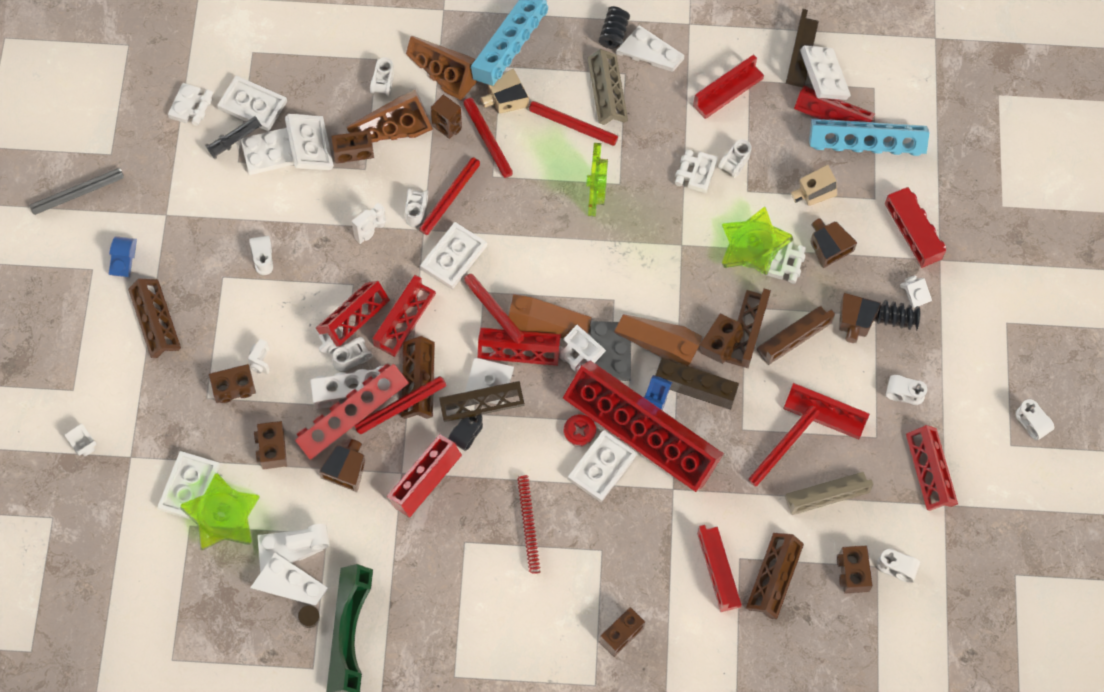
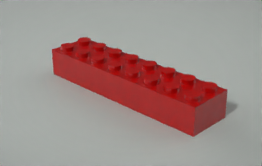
[563,360,724,492]

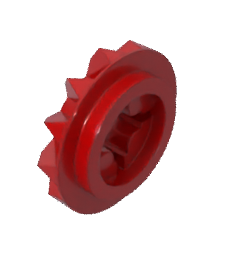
[564,414,596,446]

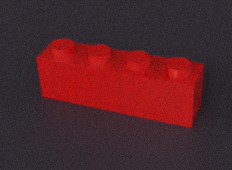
[885,187,946,268]
[387,434,462,518]

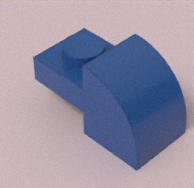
[109,236,137,278]
[644,375,672,410]

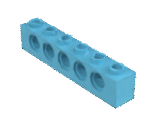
[471,0,548,86]
[809,119,930,156]

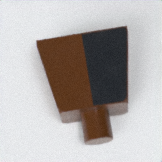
[810,218,857,268]
[839,293,881,343]
[319,439,365,492]

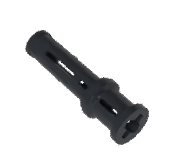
[205,116,262,160]

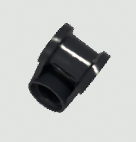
[448,410,483,451]

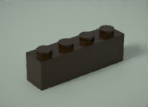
[655,358,739,410]

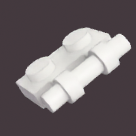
[168,83,213,126]
[675,150,718,193]
[352,203,386,244]
[763,237,806,284]
[559,325,606,372]

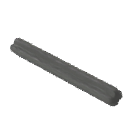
[30,168,124,215]

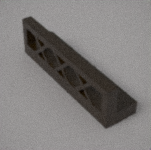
[785,9,819,88]
[439,381,525,422]

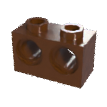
[431,94,462,139]
[331,130,374,164]
[699,313,744,364]
[209,364,256,403]
[254,421,287,469]
[836,545,873,594]
[599,607,646,657]

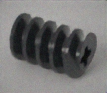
[598,6,630,49]
[877,300,921,331]

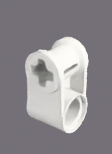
[370,57,394,96]
[718,139,751,178]
[405,188,428,227]
[249,236,273,275]
[333,337,373,372]
[886,375,927,405]
[1016,399,1055,441]
[876,549,920,583]

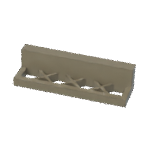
[587,49,628,125]
[785,472,873,515]

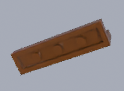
[128,278,181,358]
[725,288,771,369]
[756,305,835,365]
[401,336,435,419]
[746,533,804,620]

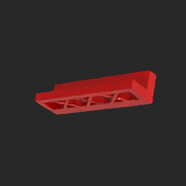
[693,54,764,119]
[794,86,875,122]
[373,275,436,357]
[316,281,390,347]
[477,327,561,366]
[783,383,870,440]
[906,425,958,511]
[697,525,742,612]

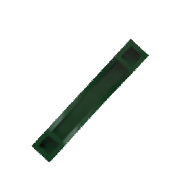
[326,564,373,692]

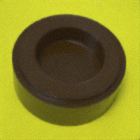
[298,605,320,628]

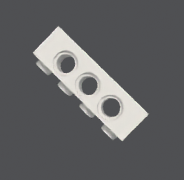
[310,366,396,410]

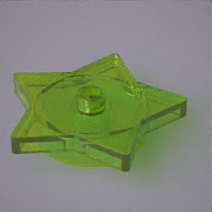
[586,143,608,217]
[722,207,793,275]
[180,473,260,551]

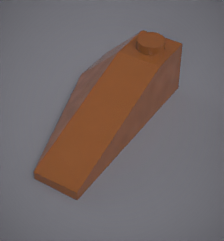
[406,36,477,100]
[346,89,433,143]
[509,294,592,339]
[614,314,702,366]

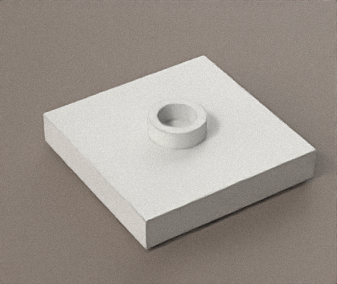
[465,358,514,404]

